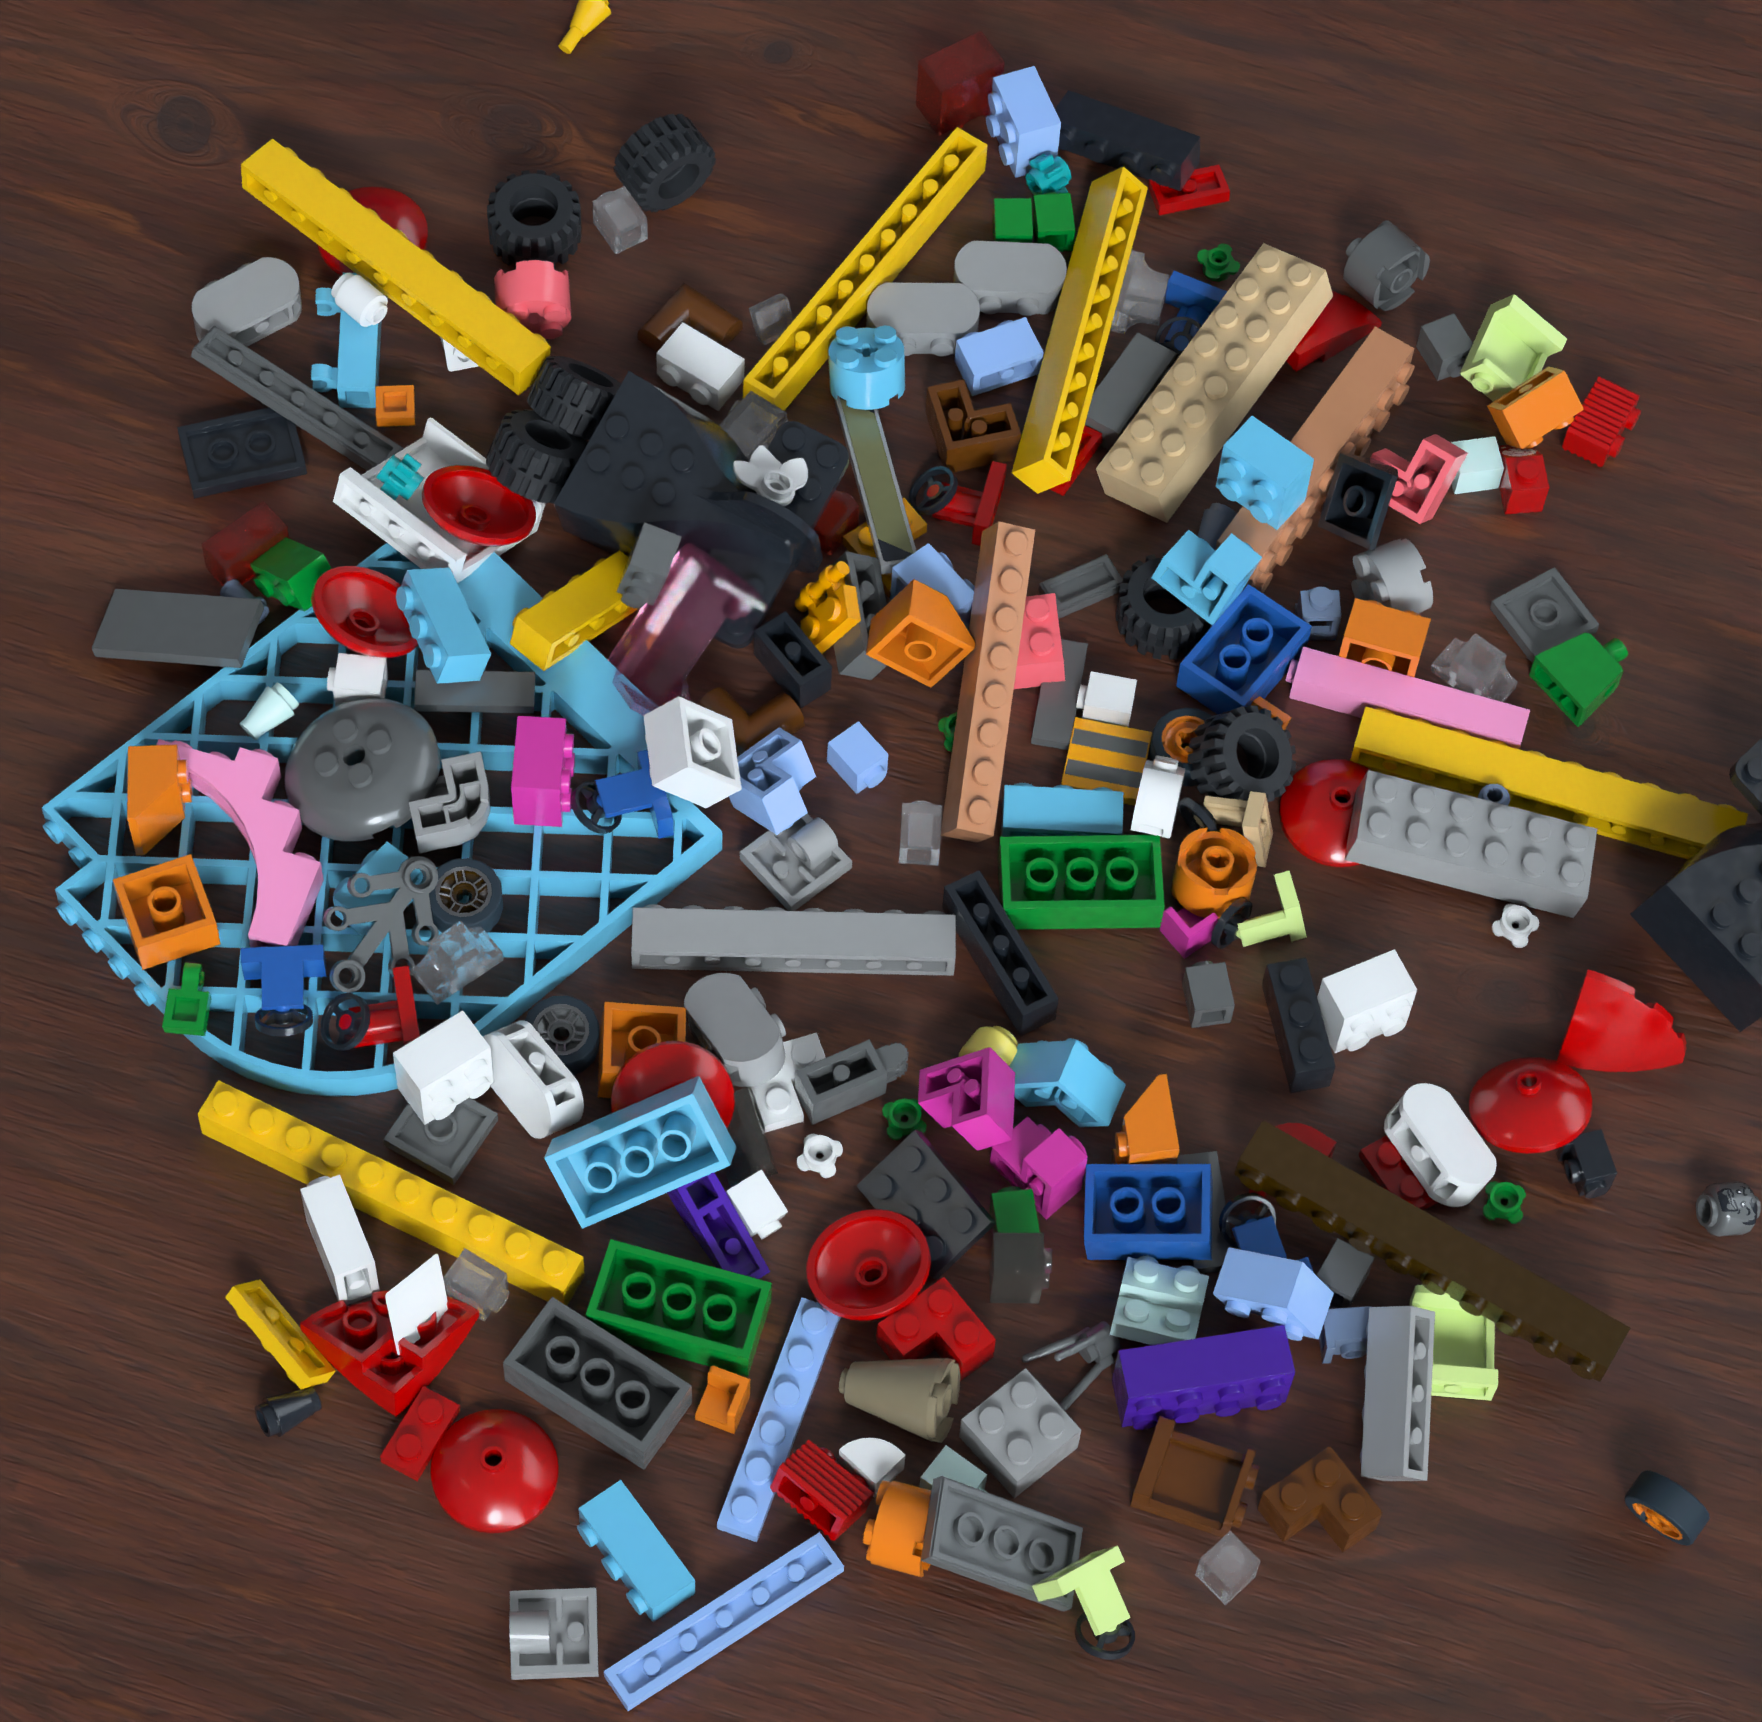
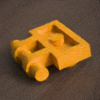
[795,561,861,654]

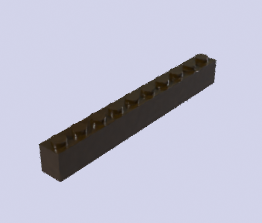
[1234,1120,1631,1382]

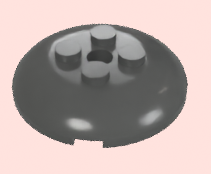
[285,698,441,841]

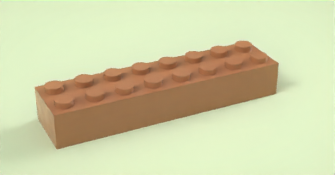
[1215,327,1415,593]

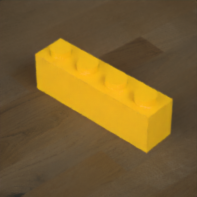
[510,550,638,671]

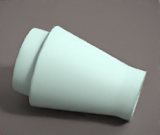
[239,682,299,740]

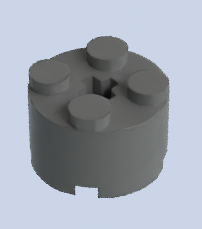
[1343,220,1430,311]

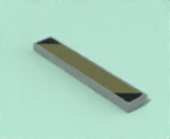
[835,395,916,575]

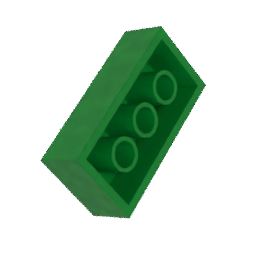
[997,835,1165,930]
[586,1239,772,1377]

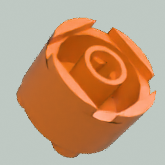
[1171,827,1257,919]
[863,1480,932,1577]

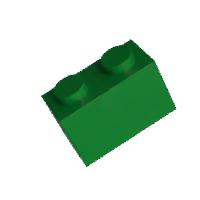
[250,537,332,612]

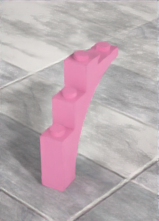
[156,739,324,948]

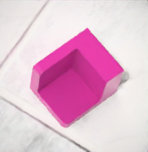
[1159,906,1220,959]

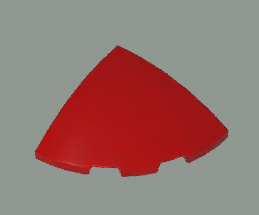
[1286,291,1382,372]
[1557,969,1686,1072]
[300,1290,479,1417]

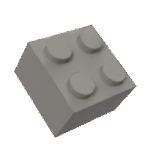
[959,1368,1081,1498]

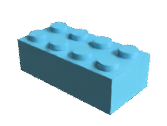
[544,1076,736,1229]

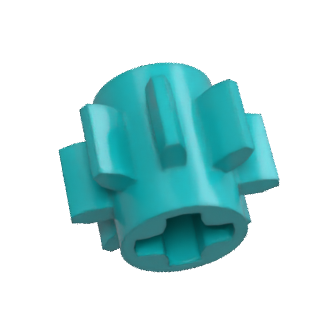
[1025,153,1072,195]
[376,453,424,501]

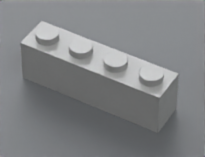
[1360,1306,1435,1481]

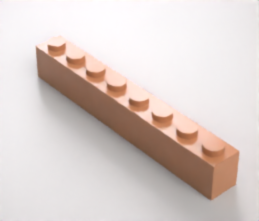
[940,521,1035,843]

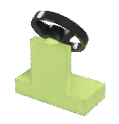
[1211,871,1307,949]
[1032,1546,1135,1660]

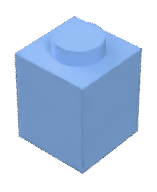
[827,721,888,794]

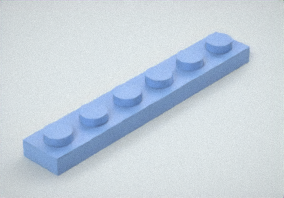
[717,1298,840,1542]
[604,1532,844,1711]

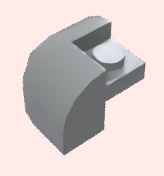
[409,751,490,853]

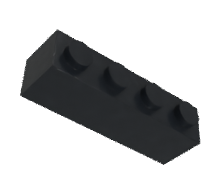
[1055,90,1200,191]
[942,870,1059,1037]

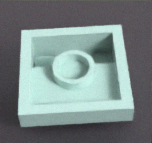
[1110,1256,1209,1345]

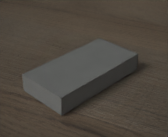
[1038,554,1123,619]

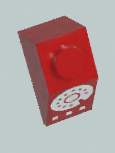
[1498,445,1550,515]

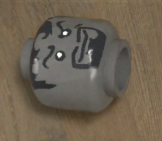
[1696,1181,1761,1237]

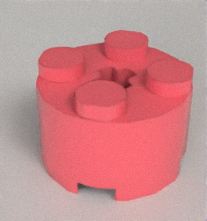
[494,260,572,339]

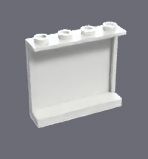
[333,418,546,583]

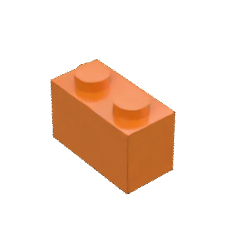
[1487,366,1584,449]

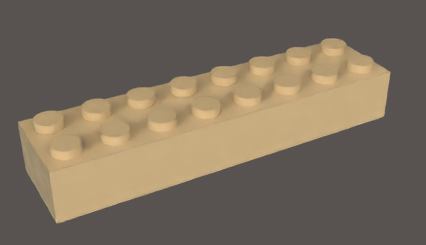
[1096,243,1333,523]

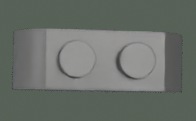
[953,240,1067,316]
[192,257,302,347]
[866,282,980,356]
[684,973,786,1087]

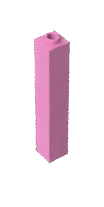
[1286,647,1530,749]

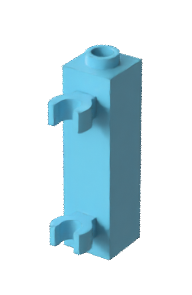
[311,273,383,408]

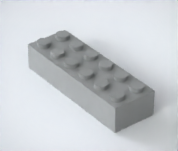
[1344,770,1597,918]

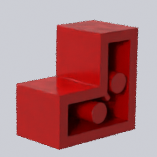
[876,1277,996,1381]

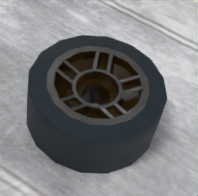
[429,858,503,940]

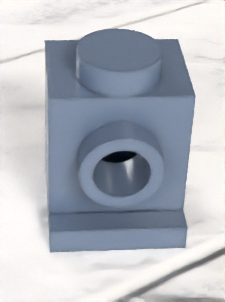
[1294,586,1341,641]
[1319,1306,1372,1364]

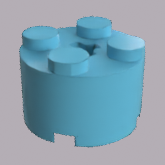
[828,325,905,410]

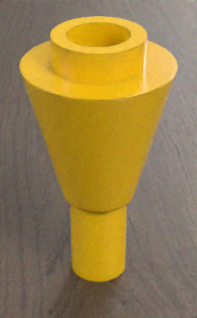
[558,0,611,54]

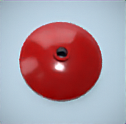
[317,186,428,276]
[421,465,536,546]
[311,566,418,658]
[1279,759,1373,867]
[611,1041,735,1128]
[1469,1057,1593,1154]
[806,1209,931,1320]
[431,1409,559,1533]

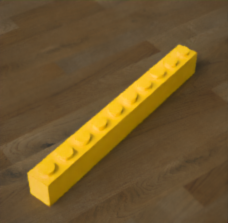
[743,127,988,423]
[241,139,551,395]
[1011,167,1148,494]
[1350,707,1748,859]
[198,1080,585,1306]

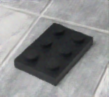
[177,407,307,499]
[857,1130,996,1279]

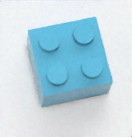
[1216,416,1314,530]

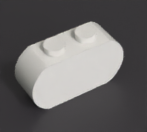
[1131,756,1186,838]
[483,1020,584,1139]
[1384,1083,1496,1207]

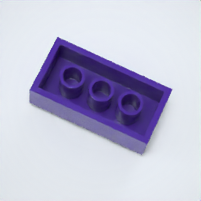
[1112,1325,1295,1430]

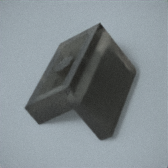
[724,1087,778,1187]

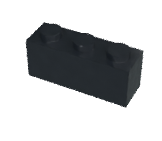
[1262,958,1336,1093]

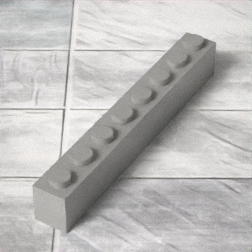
[631,904,956,976]

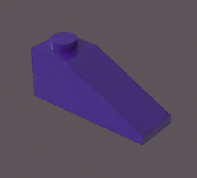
[667,1172,770,1279]

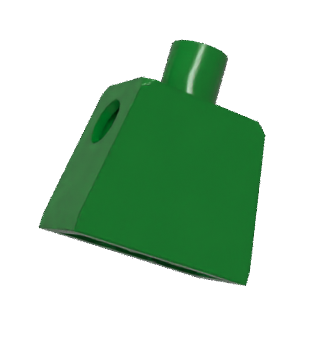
[1529,633,1628,727]

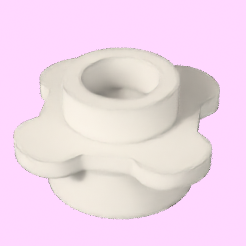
[1492,904,1539,948]
[797,1134,843,1178]

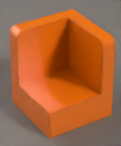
[695,1366,750,1434]

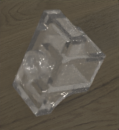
[1111,250,1170,334]
[1430,633,1518,702]
[413,921,504,1005]

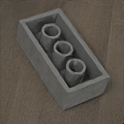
[503,1297,692,1470]

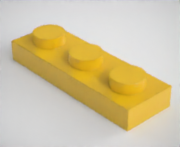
[225,1279,336,1389]

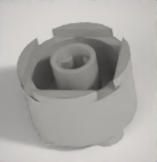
[1351,539,1433,614]

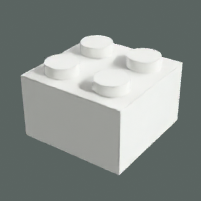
[643,696,742,808]
[1317,949,1417,1053]
[393,1010,494,1125]

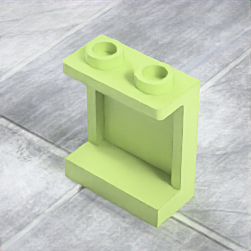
[1460,294,1567,402]
[1410,1284,1498,1401]

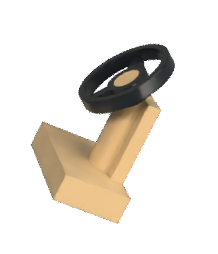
[1178,791,1273,867]

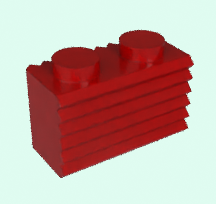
[1562,376,1642,467]
[770,1439,874,1541]

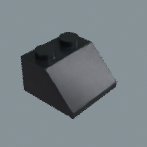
[1318,453,1398,550]

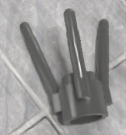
[1021,1321,1120,1411]

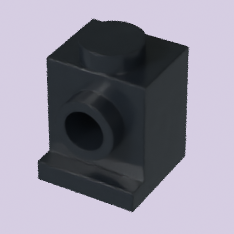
[1556,1129,1617,1199]

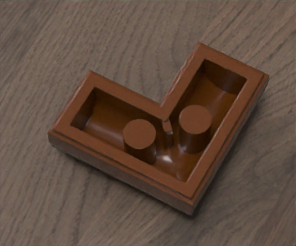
[637,283,743,352]
[698,687,804,757]

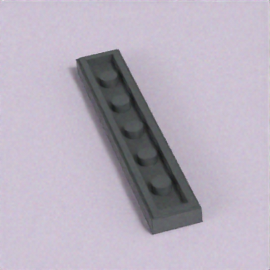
[191,326,404,471]

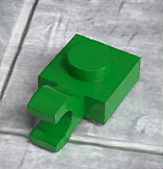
[162,963,211,1036]

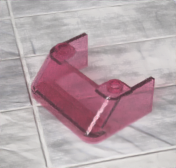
[608,543,768,715]

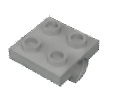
[740,814,852,911]
[509,1588,599,1680]

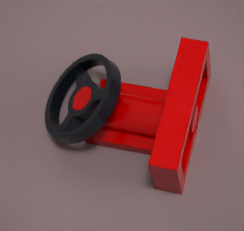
[909,461,1007,546]
[321,966,420,1051]

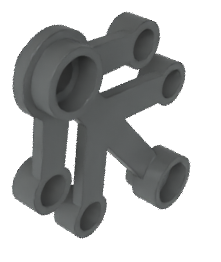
[323,856,439,993]

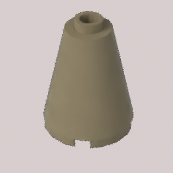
[839,1358,960,1443]

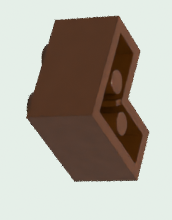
[925,379,1021,472]
[1258,1446,1383,1552]

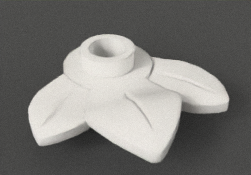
[733,445,808,506]

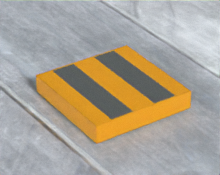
[1061,717,1152,806]

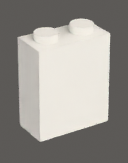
[300,1175,380,1305]

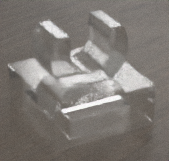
[749,293,794,345]

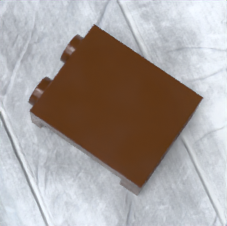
[1130,1416,1260,1539]

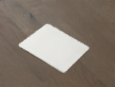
[385,1253,448,1355]

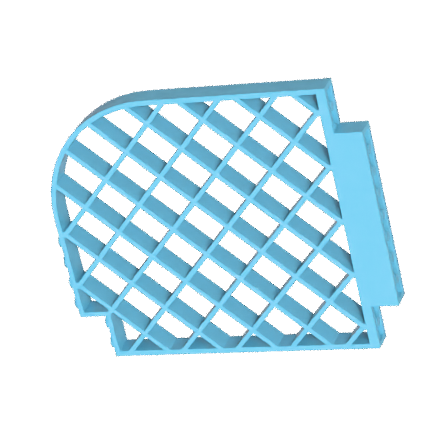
[42,543,722,1096]

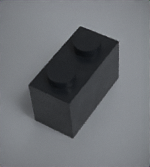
[753,611,832,709]

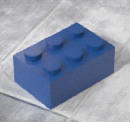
[1176,584,1312,714]
[1084,1164,1213,1260]

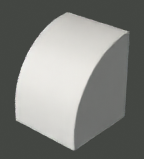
[838,1438,905,1498]

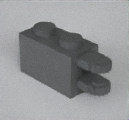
[616,522,682,609]
[795,1039,909,1125]

